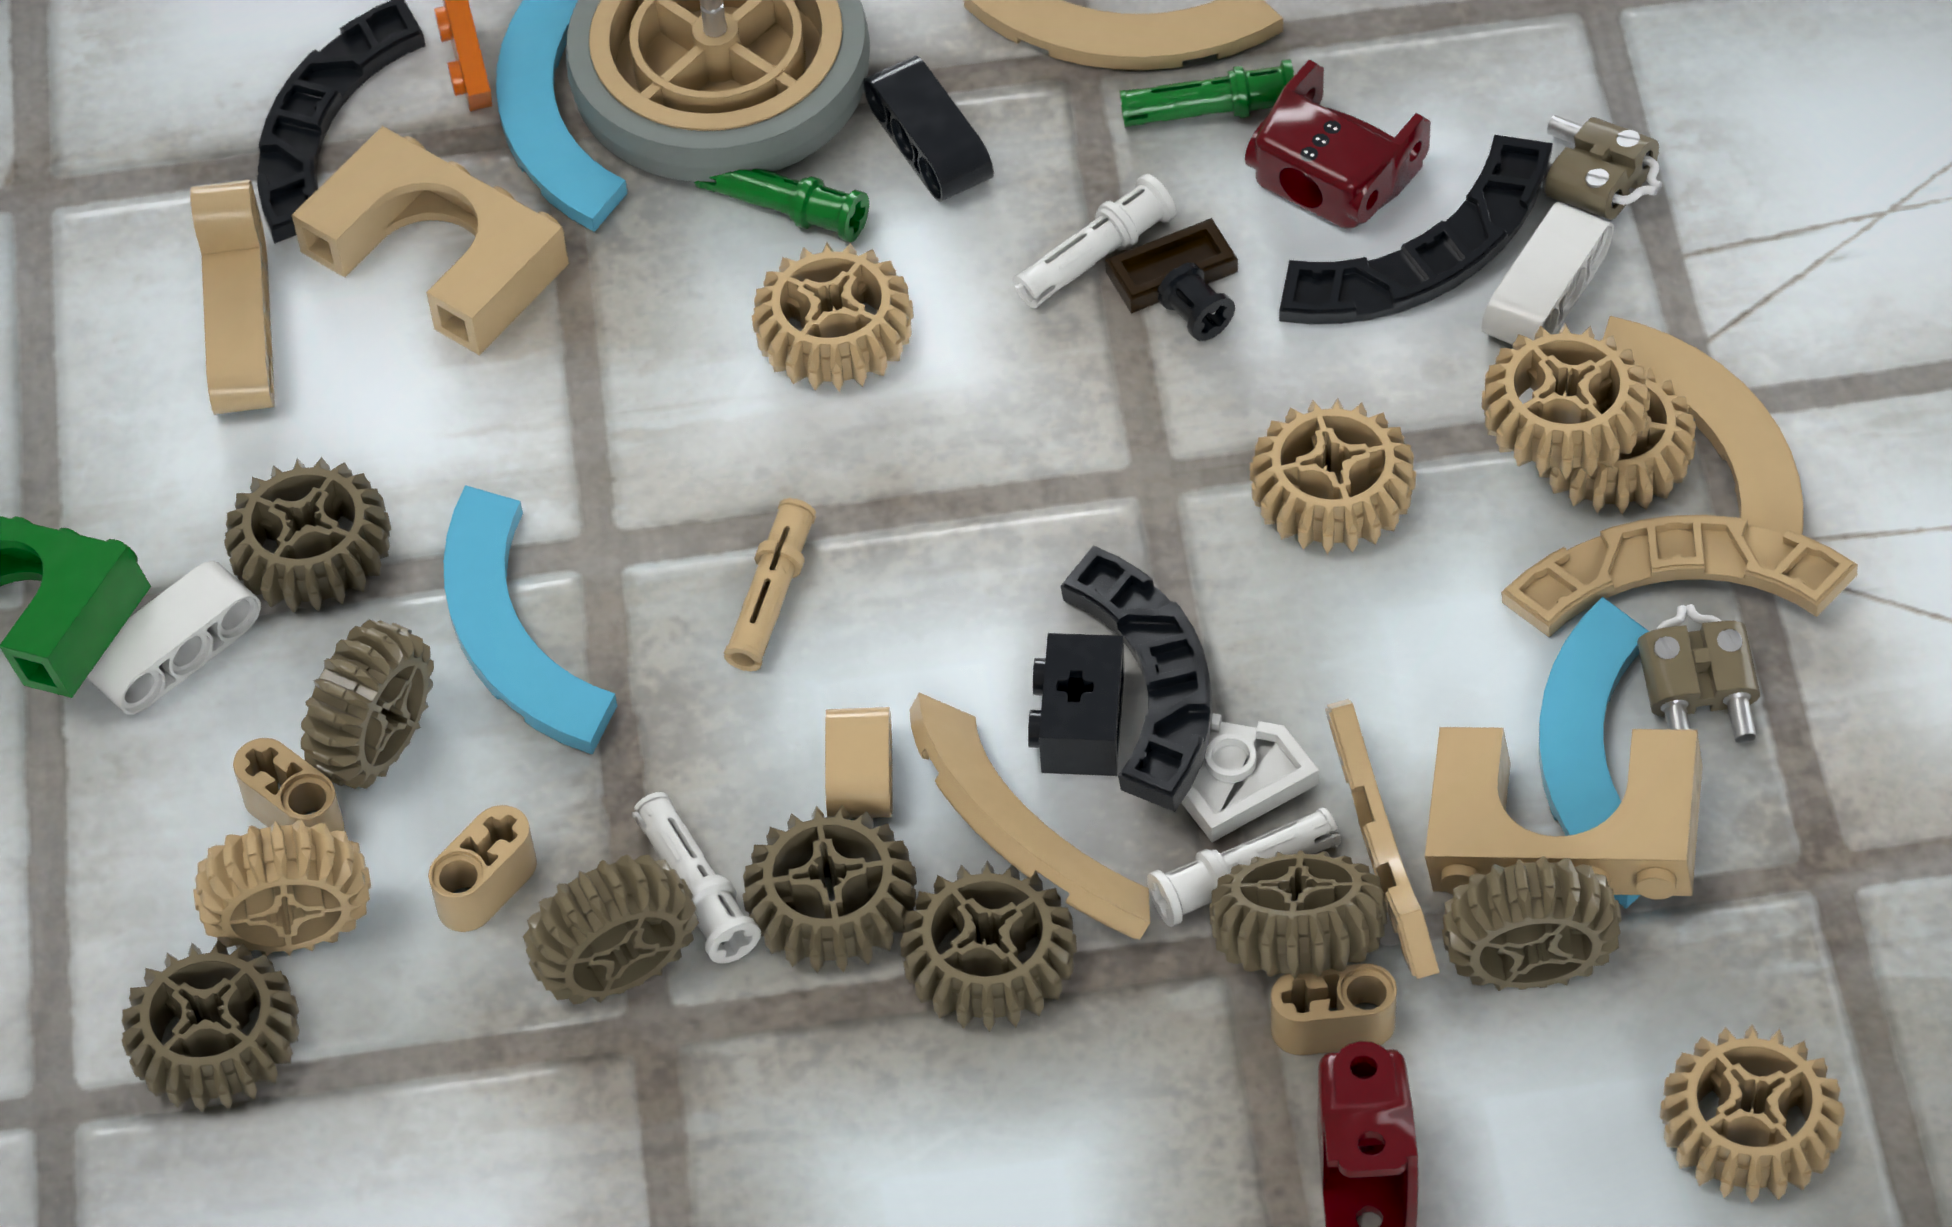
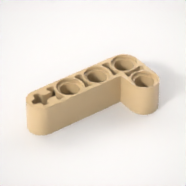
[190,180,275,415]

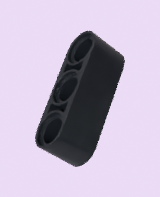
[863,55,994,202]

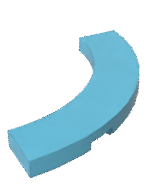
[496,0,628,232]
[443,485,617,755]
[1539,597,1649,909]

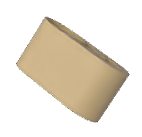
[825,707,893,819]
[233,738,344,832]
[428,805,537,932]
[1271,963,1397,1055]

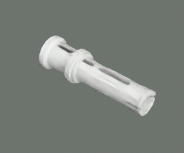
[1013,174,1176,308]
[632,792,761,964]
[1147,807,1341,927]

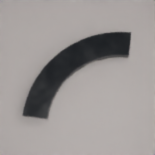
[257,0,425,244]
[1279,135,1553,324]
[1060,545,1213,812]

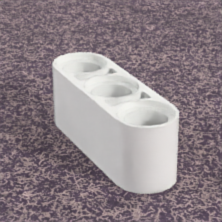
[1481,202,1614,345]
[87,561,261,715]

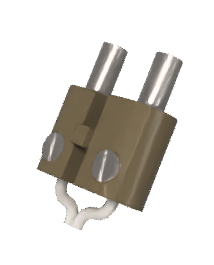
[1544,115,1662,220]
[1637,604,1760,744]

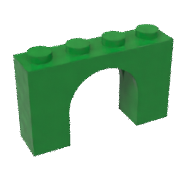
[0,516,151,698]

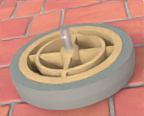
[566,0,870,182]

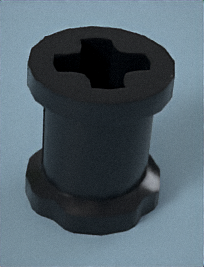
[1158,263,1235,341]

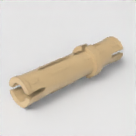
[724,498,816,671]

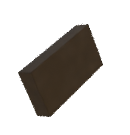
[1105,218,1238,313]

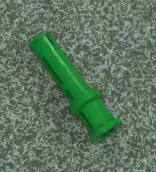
[1119,59,1294,128]
[694,169,869,243]

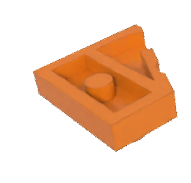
[434,0,492,111]

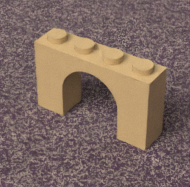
[292,126,569,355]
[1425,727,1703,900]

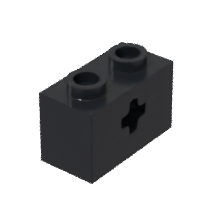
[1028,633,1125,776]

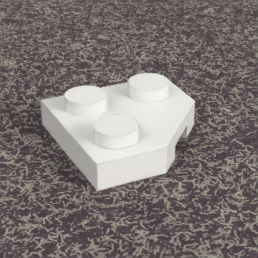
[1181,713,1319,842]

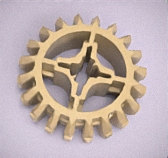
[752,242,914,391]
[1481,323,1650,479]
[1537,368,1696,515]
[1250,398,1416,555]
[193,819,371,957]
[1660,1024,1845,1203]

